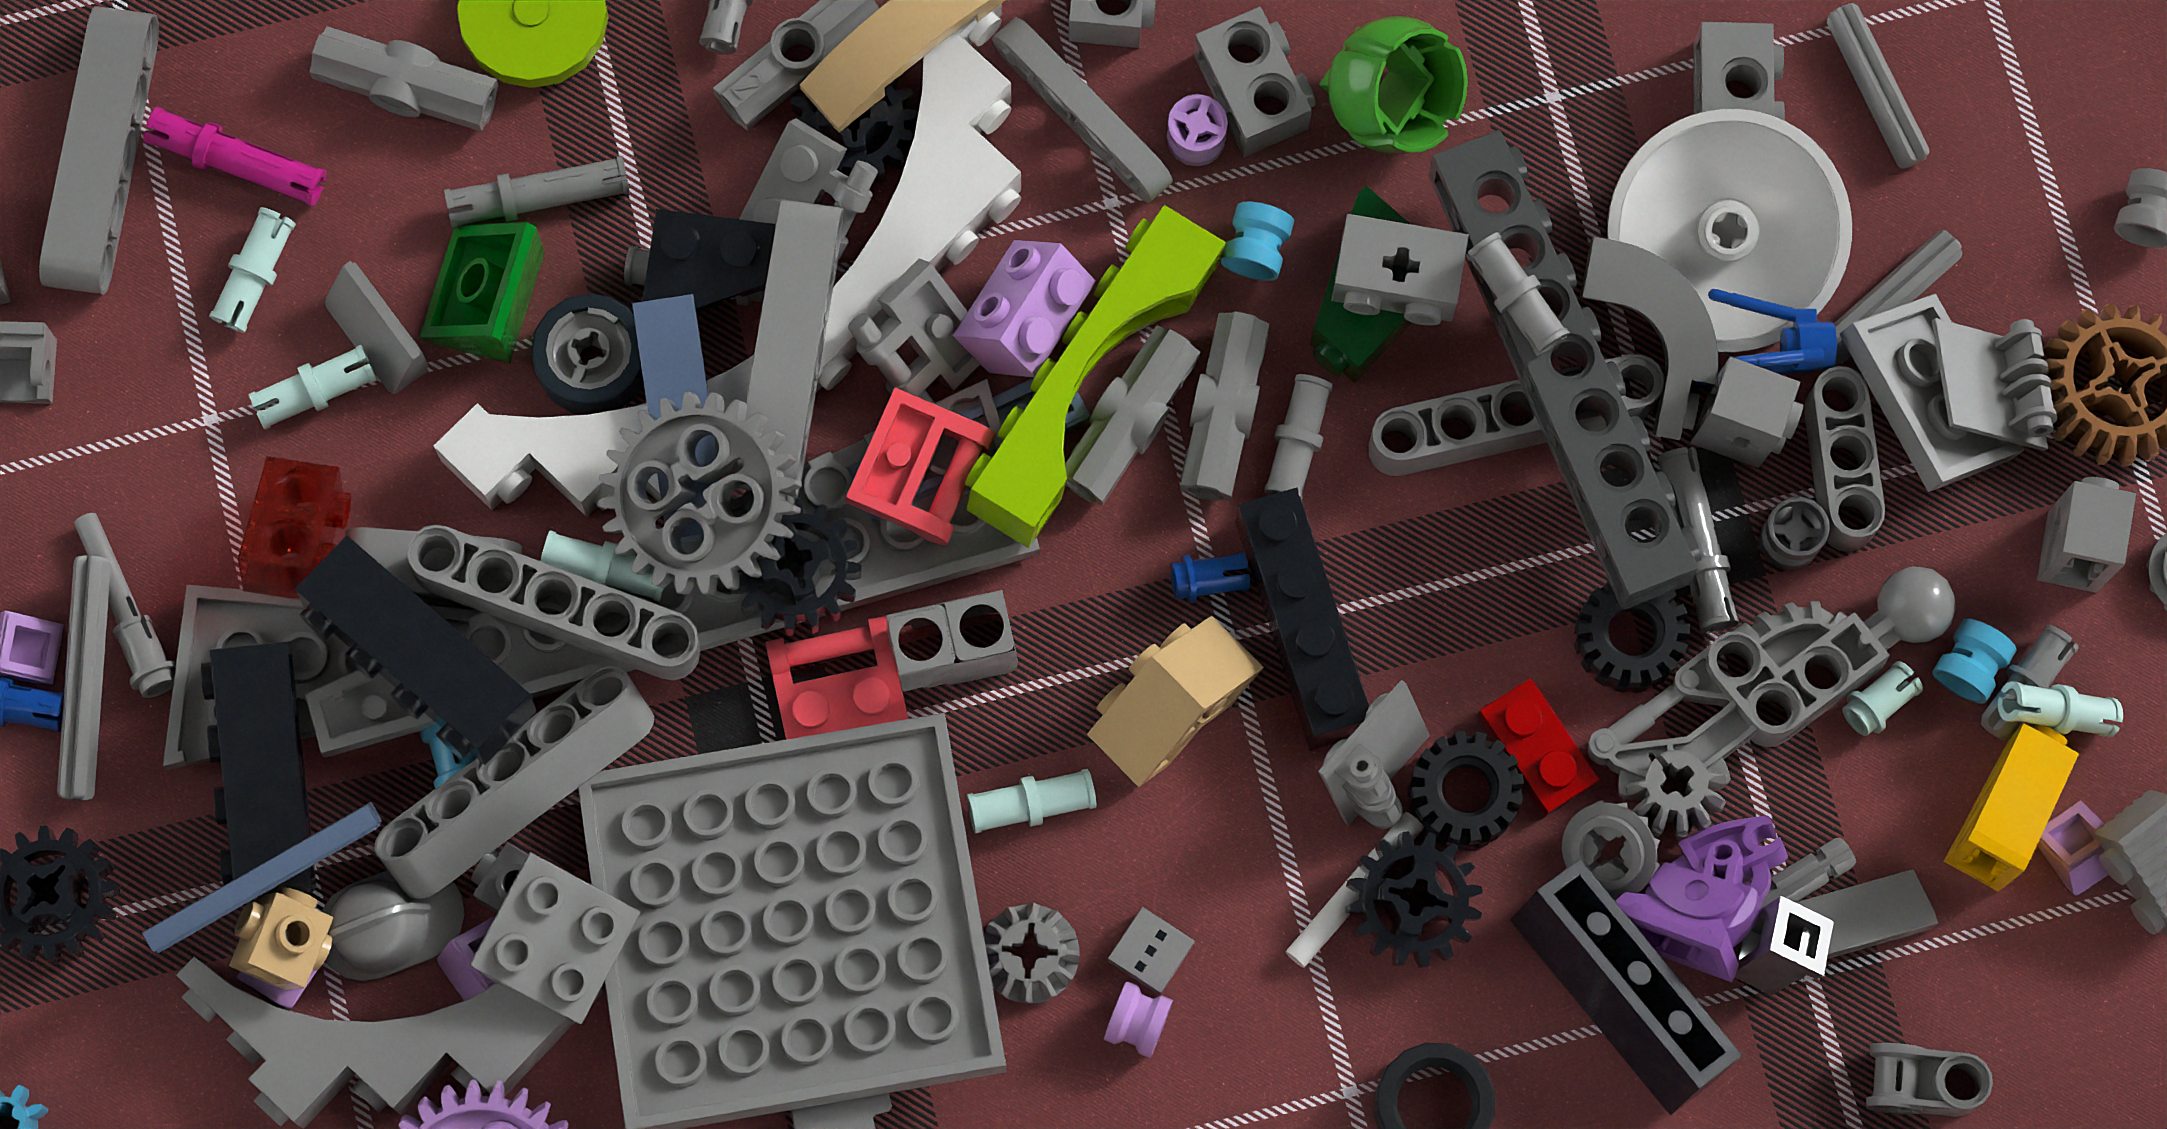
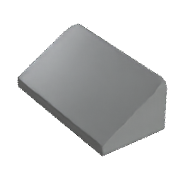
[325,261,429,394]
[1795,869,1939,959]

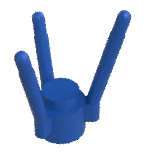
[1690,289,1837,389]

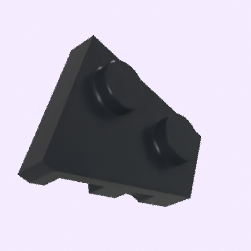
[642,209,776,313]

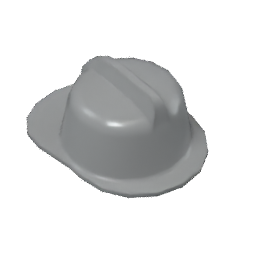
[321,870,465,981]

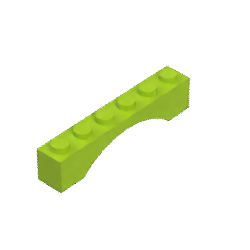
[965,205,1226,548]

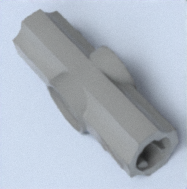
[713,0,879,131]
[309,26,499,132]
[1180,311,1269,501]
[1065,325,1200,506]

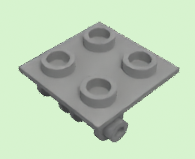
[1932,318,2057,451]
[1318,680,1430,829]
[469,852,640,1025]

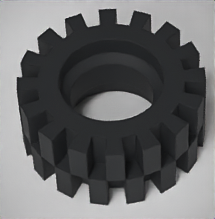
[1574,580,1690,693]
[1408,731,1524,850]

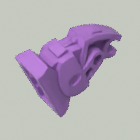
[1615,816,1788,982]

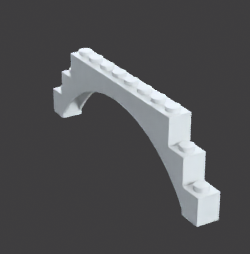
[434,4,1021,517]

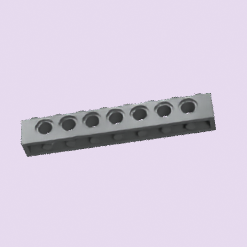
[1428,129,1701,611]

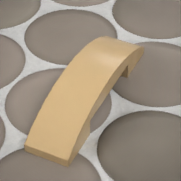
[800,0,1005,132]

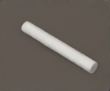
[1285,812,1424,968]

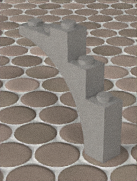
[176,957,603,1129]

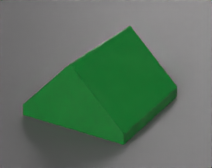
[419,222,545,364]

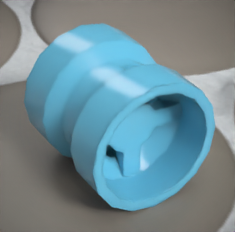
[1221,201,1295,281]
[1932,619,2017,704]

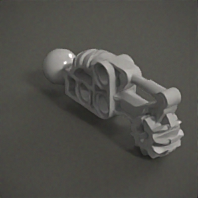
[1587,566,1956,840]

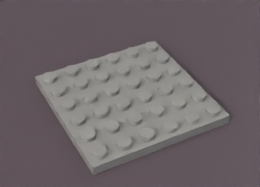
[578,713,1007,1129]

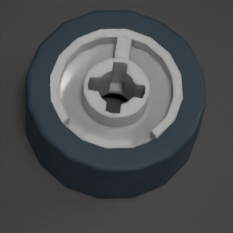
[531,294,644,415]

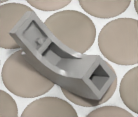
[1580,237,1718,440]

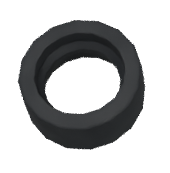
[1374,1042,1495,1129]

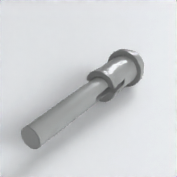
[74,513,176,698]

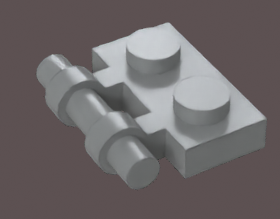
[739,119,878,259]
[848,258,980,404]

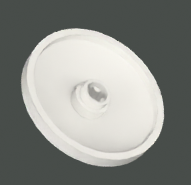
[1607,109,1852,352]

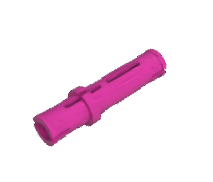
[143,107,327,206]

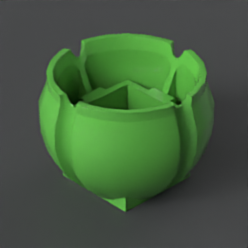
[1319,16,1468,155]

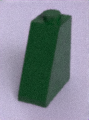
[1310,185,1412,383]

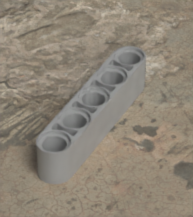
[39,6,159,295]
[735,199,844,497]
[1368,354,1664,476]
[407,525,700,680]
[374,666,654,899]

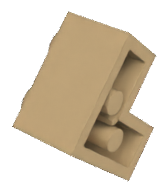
[1087,616,1264,787]

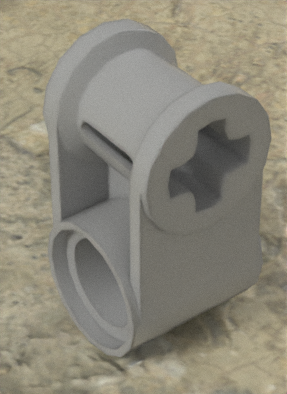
[1866,1043,1993,1117]

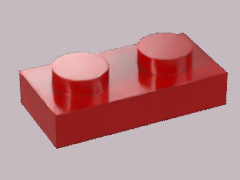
[1478,678,1600,817]

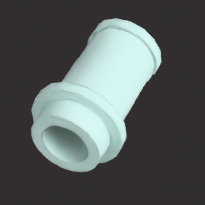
[1842,661,1923,736]

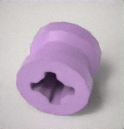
[1166,94,1228,167]
[1104,981,1173,1058]

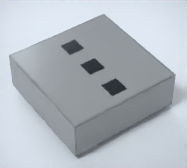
[1108,907,1195,995]

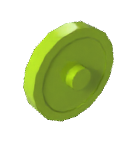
[457,0,609,88]

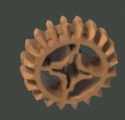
[2043,303,2167,467]

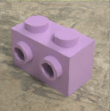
[953,240,1096,378]

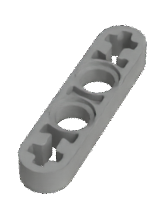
[992,17,1173,203]

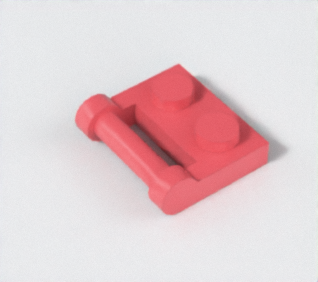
[845,388,996,546]
[765,616,908,740]

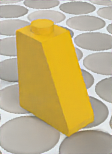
[1944,723,2079,892]

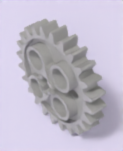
[598,392,802,596]

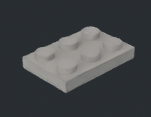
[1839,293,2024,492]

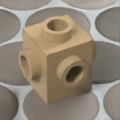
[229,887,334,991]

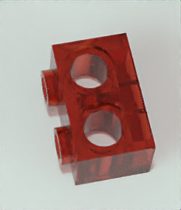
[237,456,351,600]

